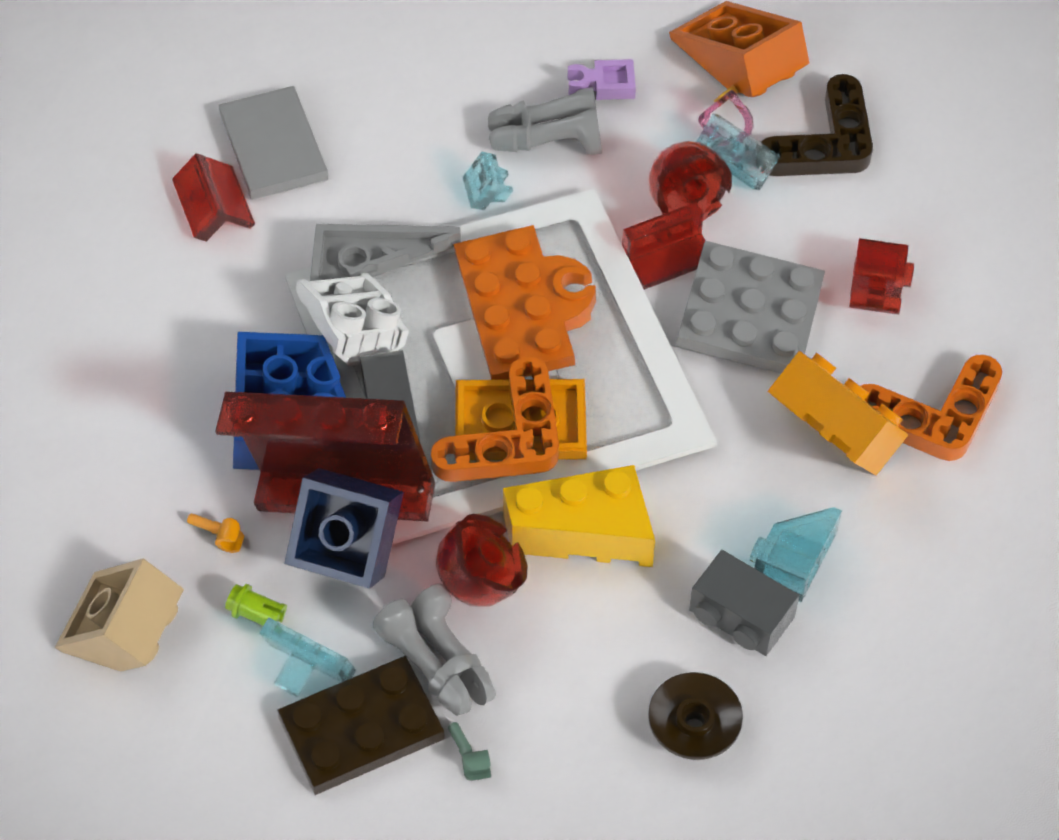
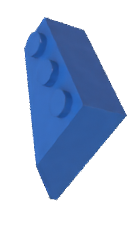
[233,332,357,470]

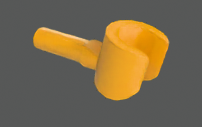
[187,513,245,553]

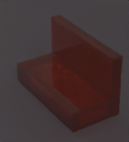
[172,153,255,242]
[622,202,705,290]

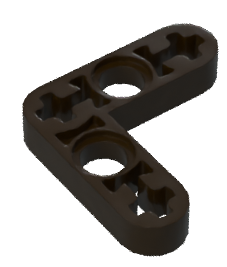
[756,74,873,176]

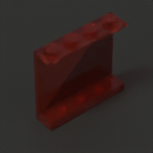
[215,392,436,522]

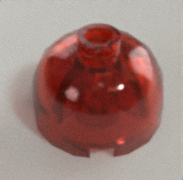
[648,141,732,224]
[435,513,528,607]

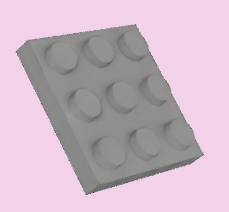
[676,240,825,373]

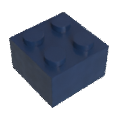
[284,468,404,589]

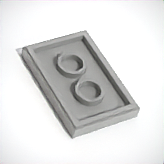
[219,86,328,200]

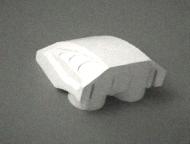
[296,273,409,366]

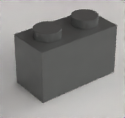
[689,549,799,656]

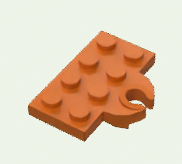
[453,225,596,380]

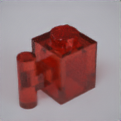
[849,238,914,315]

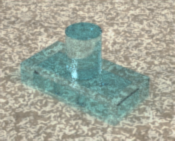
[693,114,780,190]
[259,617,356,697]

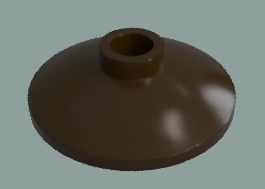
[648,672,743,760]

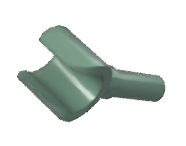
[448,722,491,781]

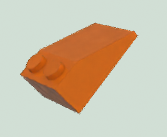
[669,1,810,97]

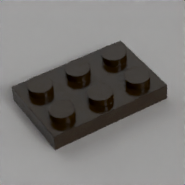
[277,656,445,795]

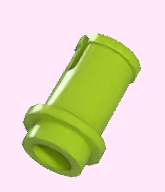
[225,584,287,632]

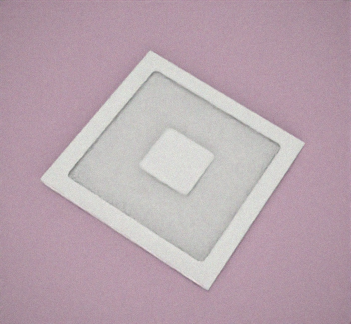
[285,188,717,545]

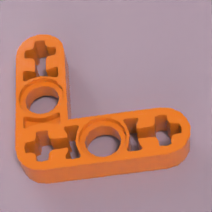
[861,354,1003,461]
[431,356,559,482]

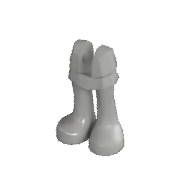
[488,87,602,155]
[373,583,496,716]

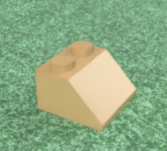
[55,558,184,672]

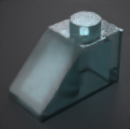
[749,507,842,602]

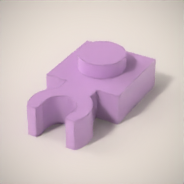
[567,59,636,100]

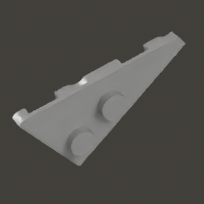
[310,224,461,281]

